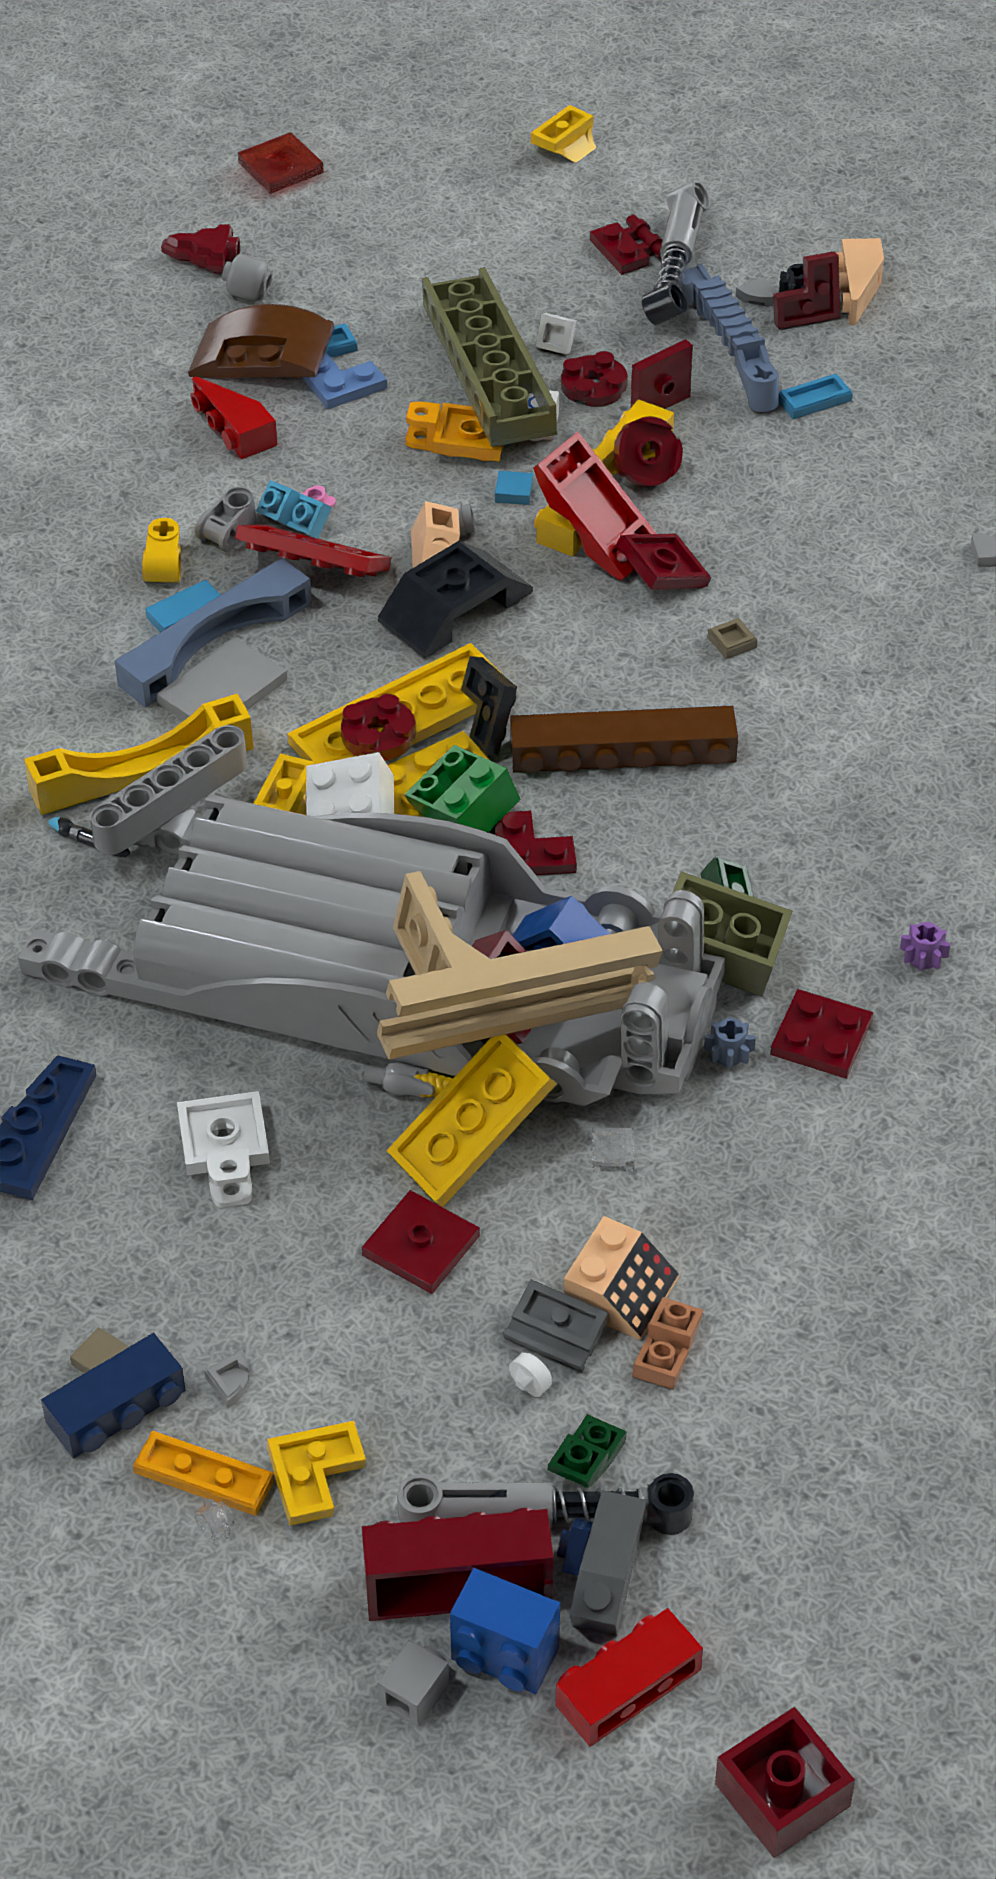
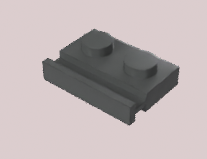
[503,1279,610,1372]

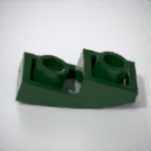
[547,1414,627,1488]

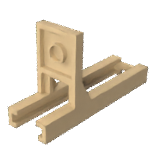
[377,871,663,1059]

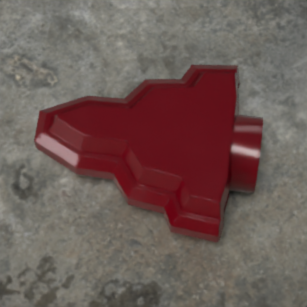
[161,224,240,274]

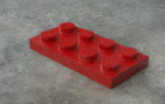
[235,524,392,577]

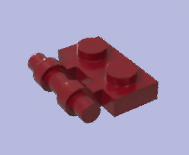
[590,214,663,275]

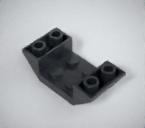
[378,541,533,658]

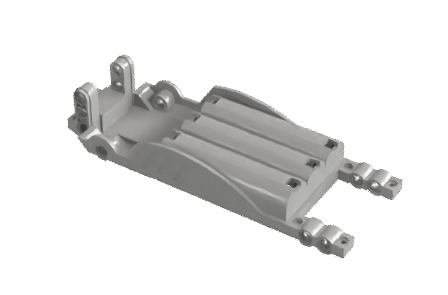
[18,793,725,1106]

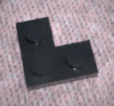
[461,656,517,755]

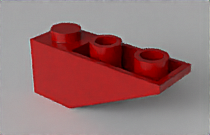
[190,376,278,460]

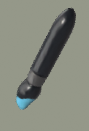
[48,817,130,857]

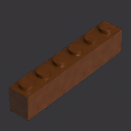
[510,705,738,773]

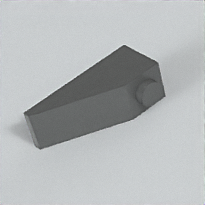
[569,1490,647,1636]

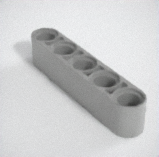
[89,725,248,855]

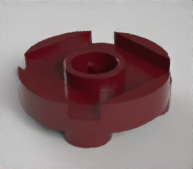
[561,351,628,407]
[614,416,683,487]
[341,693,416,761]

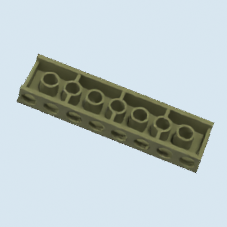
[422,267,557,447]

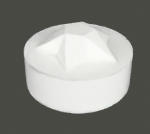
[509,1353,552,1397]

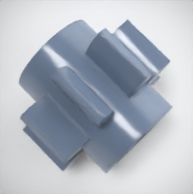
[704,1017,756,1069]

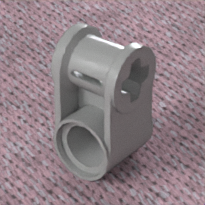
[195,486,257,552]

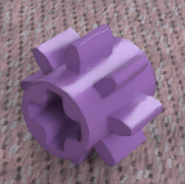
[900,922,951,971]

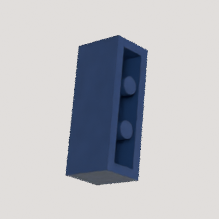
[41,1332,186,1459]

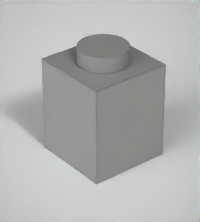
[377,1640,449,1727]

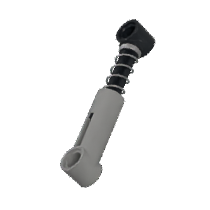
[642,180,711,325]
[397,1473,694,1535]

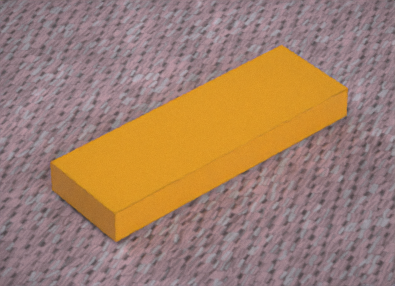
[133,1430,275,1516]

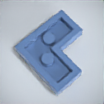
[302,352,387,409]

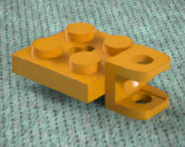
[405,401,504,462]

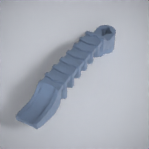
[678,263,779,412]

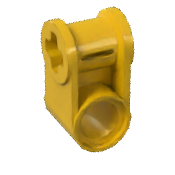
[142,517,181,583]

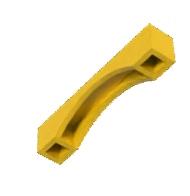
[534,399,674,557]
[24,693,254,815]

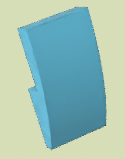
[256,480,332,538]

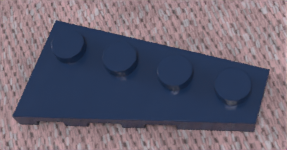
[0,1055,97,1200]

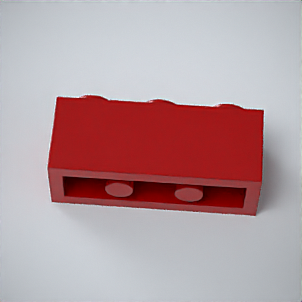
[555,1608,703,1747]

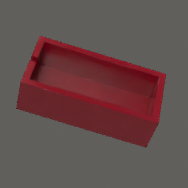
[361,1508,554,1621]

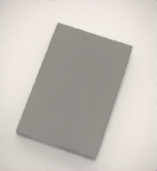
[157,637,287,720]

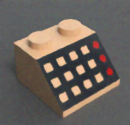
[564,1216,679,1341]

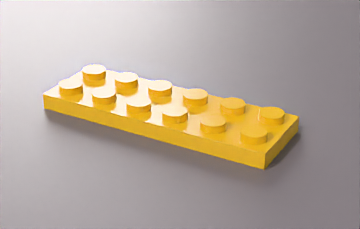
[287,643,501,764]

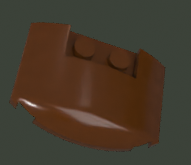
[188,304,335,378]

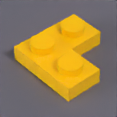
[267,1421,366,1526]

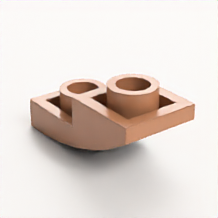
[632,1297,704,1390]

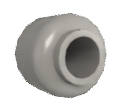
[222,254,273,301]

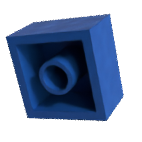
[450,1568,560,1694]

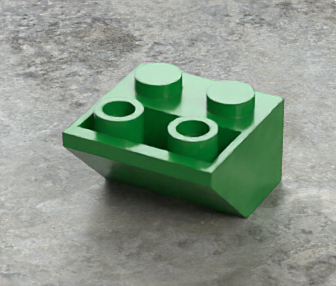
[404,745,521,833]

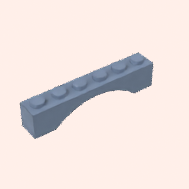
[115,558,312,708]

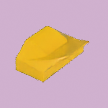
[531,105,596,163]
[253,753,315,815]

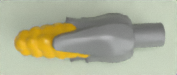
[363,1062,452,1100]

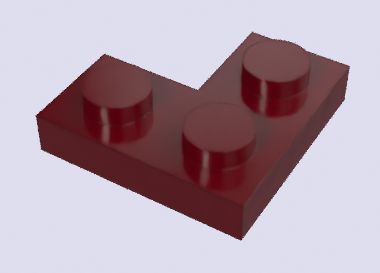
[773,251,840,329]
[494,810,577,876]

